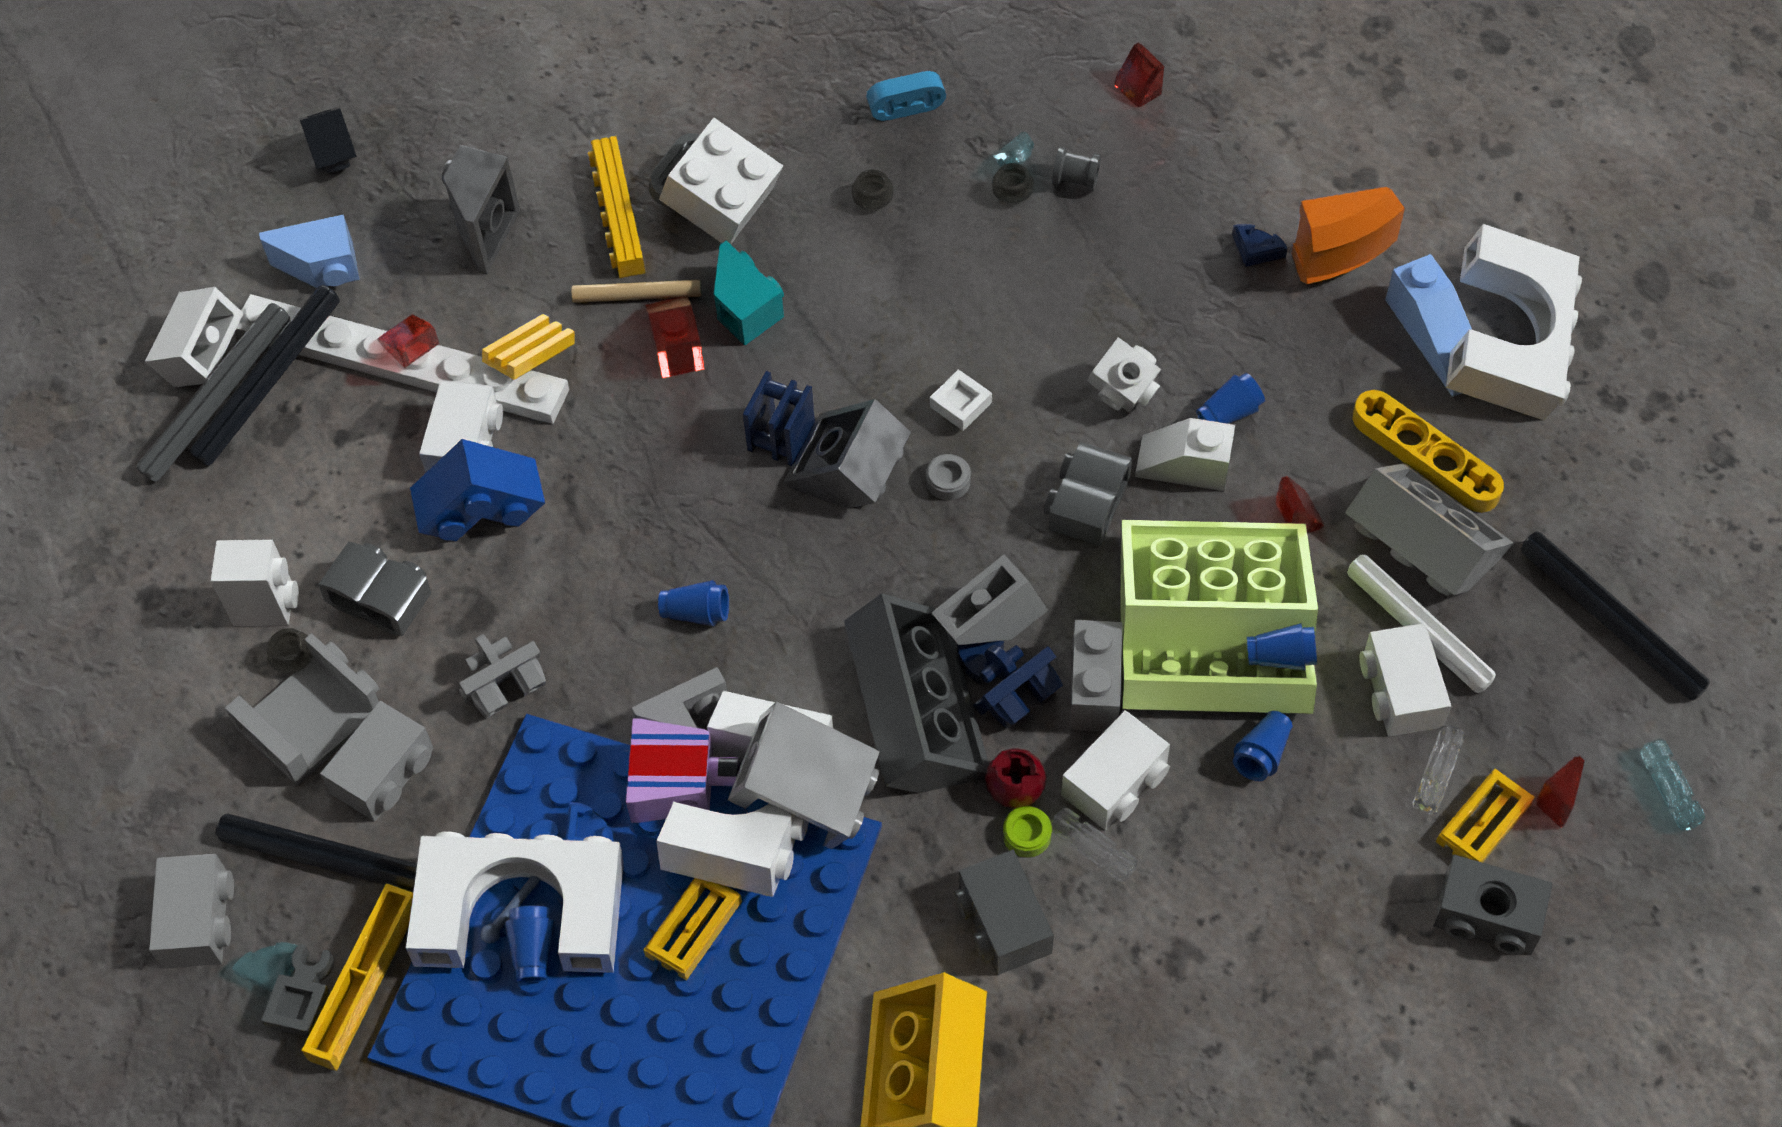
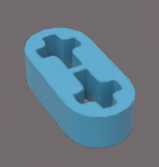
[866,71,946,121]

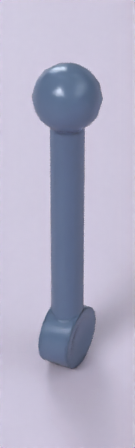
[481,876,541,944]

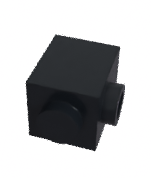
[299,107,357,173]

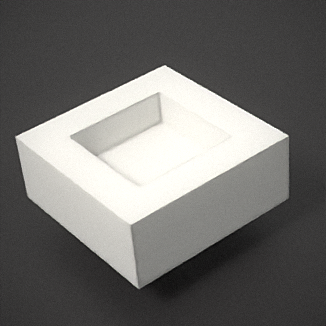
[930,369,992,431]

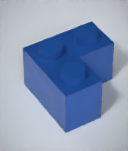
[410,439,545,541]

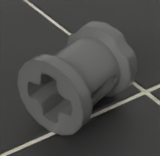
[1052,147,1101,192]

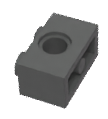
[1433,855,1553,955]

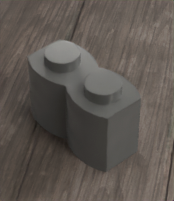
[1044,442,1132,546]
[318,542,431,636]

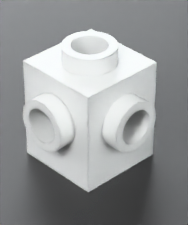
[1087,337,1161,412]

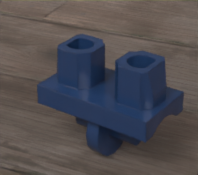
[973,645,1063,729]

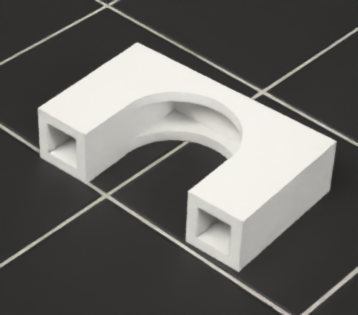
[1446,224,1582,420]
[657,691,833,897]
[406,832,624,973]

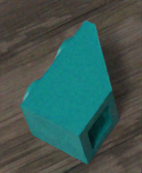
[714,241,784,345]

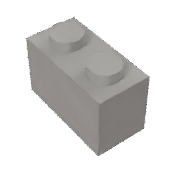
[1070,620,1122,732]
[320,701,434,822]
[149,854,234,968]

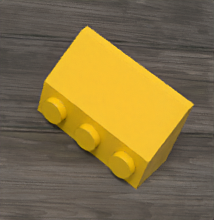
[860,972,987,1127]

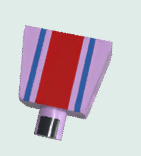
[626,719,740,823]

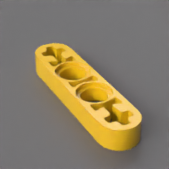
[1352,390,1504,513]

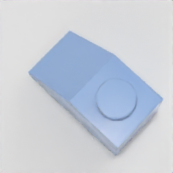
[259,214,360,288]

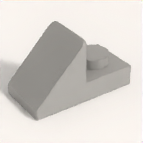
[632,667,727,728]

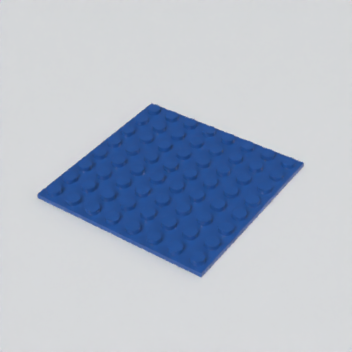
[367,713,882,1127]

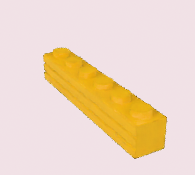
[588,136,646,278]
[301,883,413,1071]

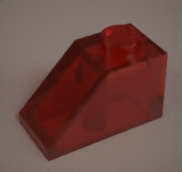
[645,296,704,378]

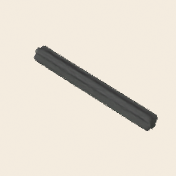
[136,303,290,482]

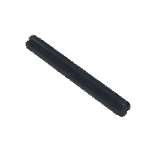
[190,285,340,466]
[1521,531,1710,701]
[215,813,417,892]

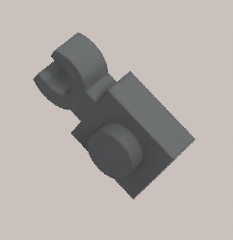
[261,944,334,1037]

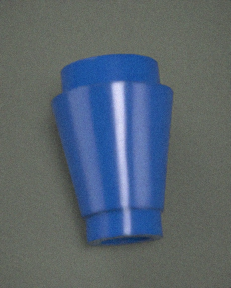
[1196,373,1265,424]
[658,580,729,626]
[1247,623,1317,671]
[1233,711,1293,781]
[504,906,555,983]

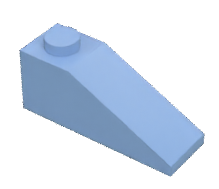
[1385,254,1472,397]

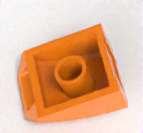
[1291,187,1405,284]

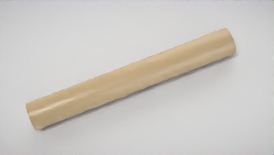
[572,280,702,303]

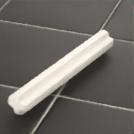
[1347,554,1496,693]

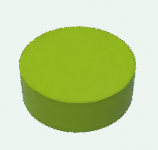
[1003,806,1052,858]

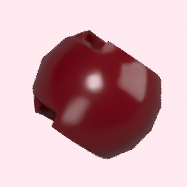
[985,748,1047,809]

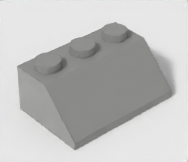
[1345,463,1514,596]

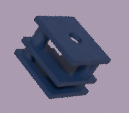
[743,371,815,466]

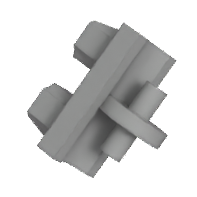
[459,634,546,719]

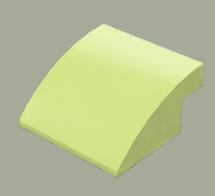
[1120,520,1318,714]

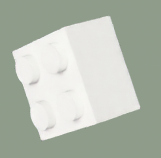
[659,118,783,244]

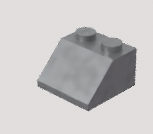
[442,145,520,274]
[783,399,911,509]

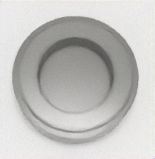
[926,454,971,500]

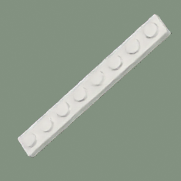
[234,294,569,424]

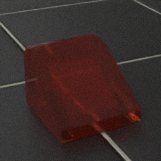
[1114,42,1165,107]
[377,314,439,368]
[1275,476,1324,534]
[1536,756,1585,828]

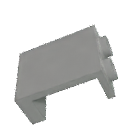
[225,633,379,786]
[728,701,880,849]

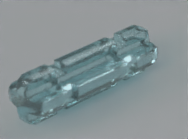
[1640,739,1705,831]

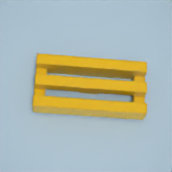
[482,314,575,380]
[1436,769,1535,863]
[644,878,742,981]

